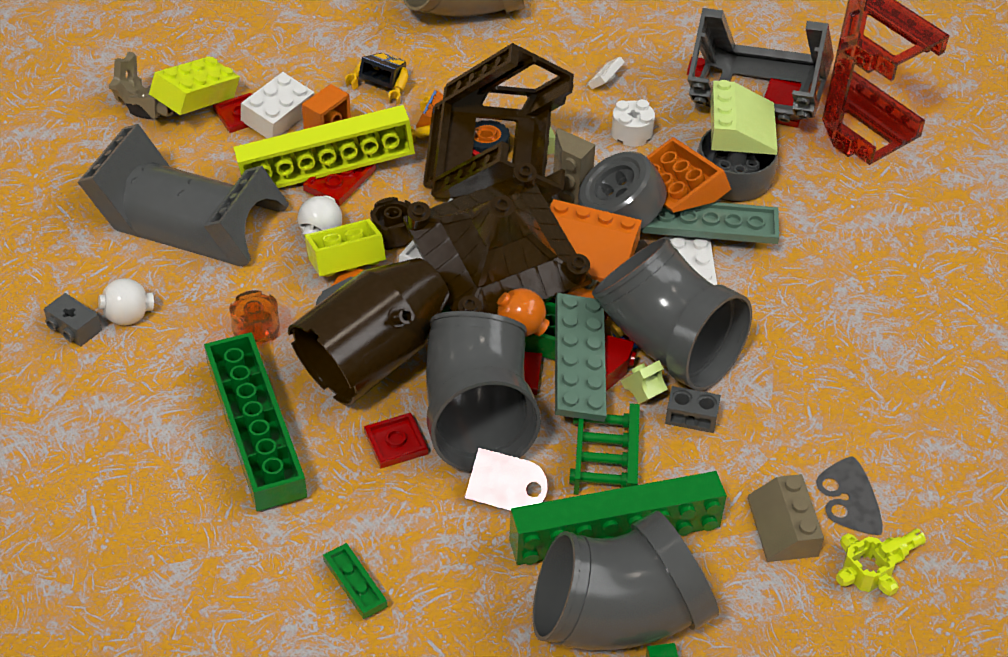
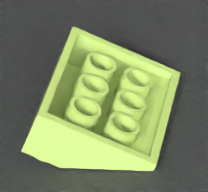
[710,80,778,155]

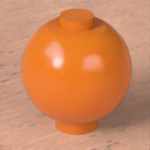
[497,288,550,337]

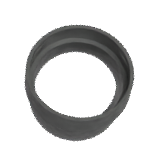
[592,237,752,391]
[426,311,541,472]
[532,510,719,650]

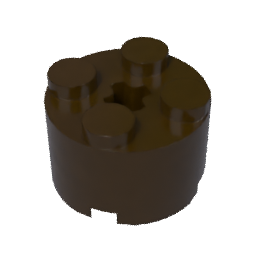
[370,197,412,250]

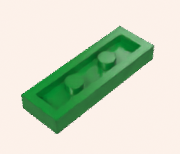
[323,543,388,619]

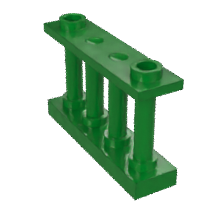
[569,403,640,495]

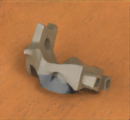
[109,52,175,119]

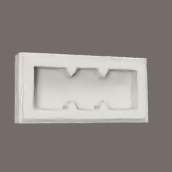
[588,57,625,89]

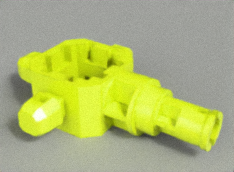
[836,528,926,596]

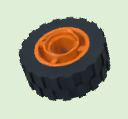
[473,120,510,153]

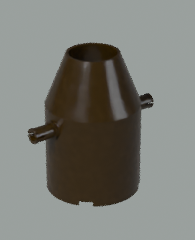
[288,258,449,406]

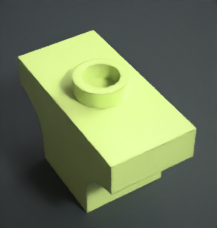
[621,361,668,404]

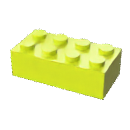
[149,56,240,115]

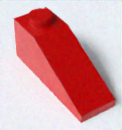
[605,335,637,391]

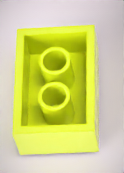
[304,219,386,277]

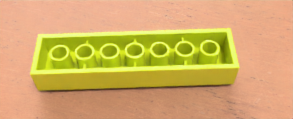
[233,105,415,188]

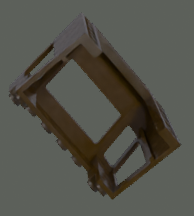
[423,43,574,204]

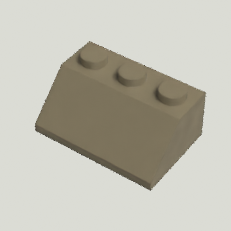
[553,128,596,205]
[747,474,824,562]

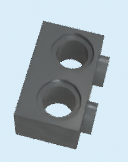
[665,386,721,433]

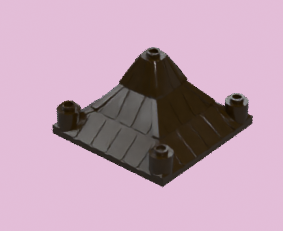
[403,163,592,315]

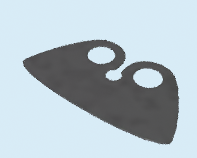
[816,456,883,535]

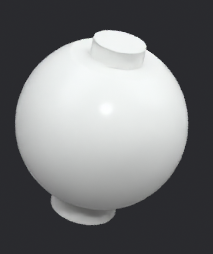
[297,196,342,241]
[98,278,154,326]

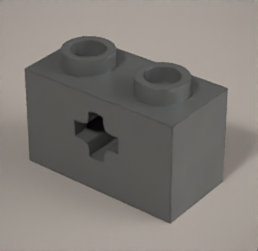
[44,293,102,347]

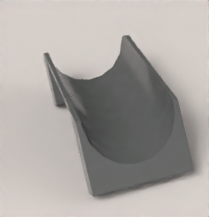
[77,124,289,266]

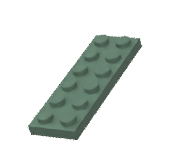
[643,202,779,244]
[555,293,607,422]

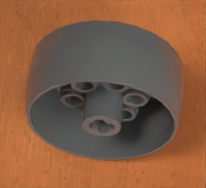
[697,129,778,201]
[578,151,667,229]

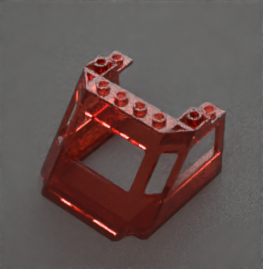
[822,0,950,165]

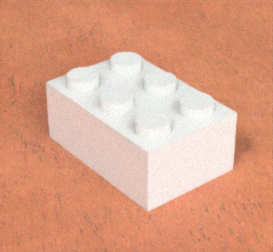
[241,72,315,138]

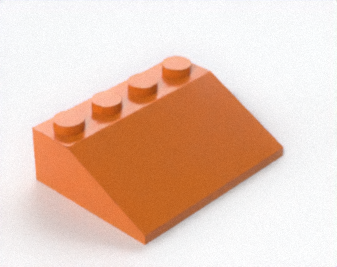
[647,137,731,213]
[550,199,642,281]

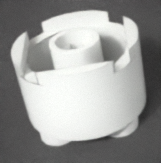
[611,99,655,147]

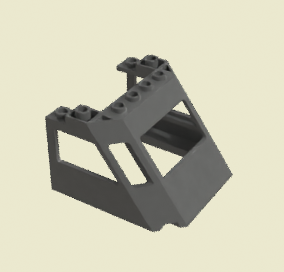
[688,8,834,122]

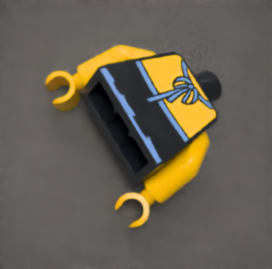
[345,53,409,106]

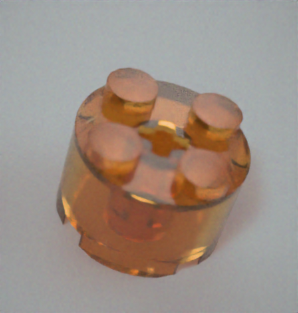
[229,290,280,344]

